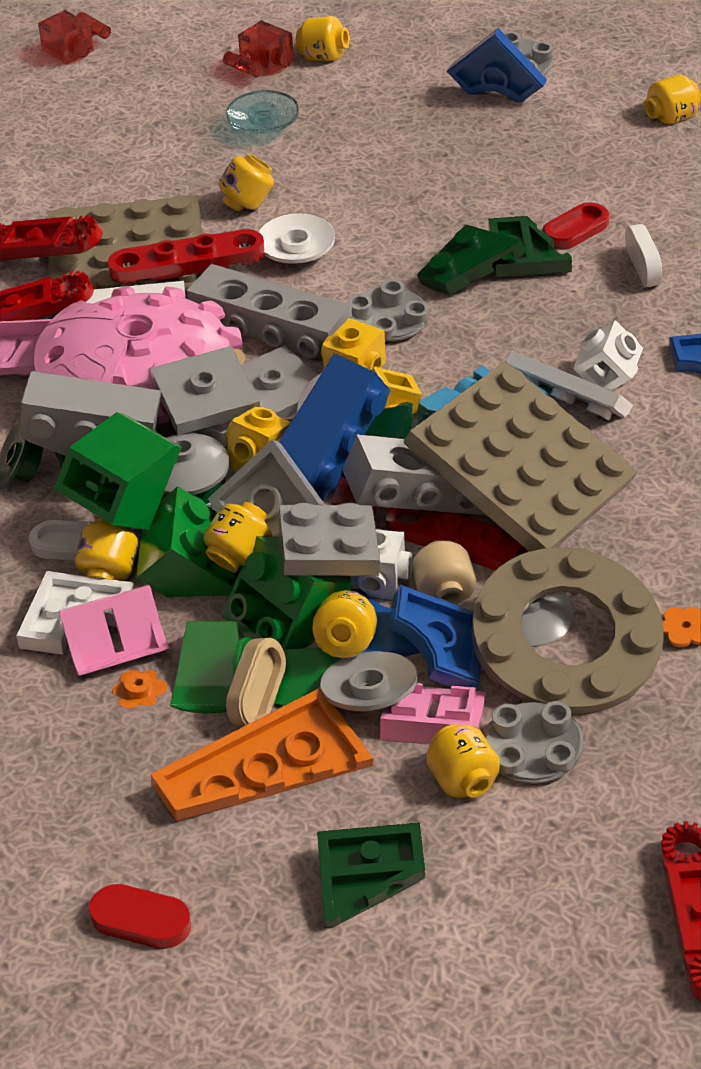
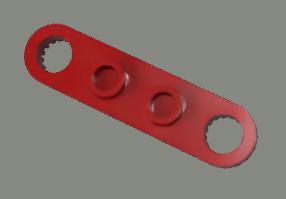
[0,215,103,260]
[108,229,265,285]
[0,270,94,322]
[386,507,529,571]
[661,821,701,1002]

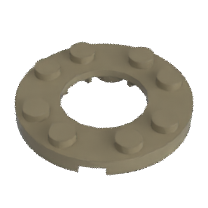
[471,547,664,715]

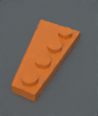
[151,688,374,821]

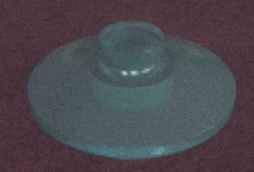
[226,90,299,134]

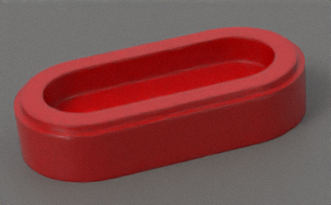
[542,202,609,250]
[89,884,191,949]

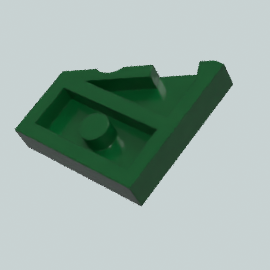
[488,216,572,278]
[417,224,526,295]
[317,822,425,928]

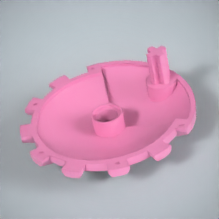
[34,286,242,424]

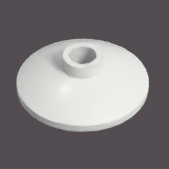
[259,213,335,263]

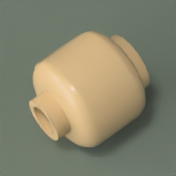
[412,541,476,605]

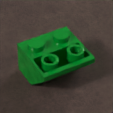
[54,412,182,530]
[136,486,241,597]
[221,536,352,650]

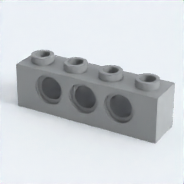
[187,264,352,360]
[342,435,487,516]

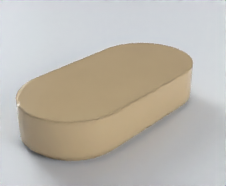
[226,638,286,729]

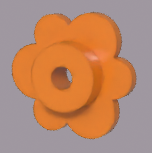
[662,607,701,648]
[112,670,167,709]

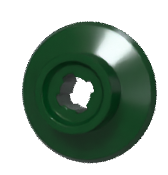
[0,418,44,490]

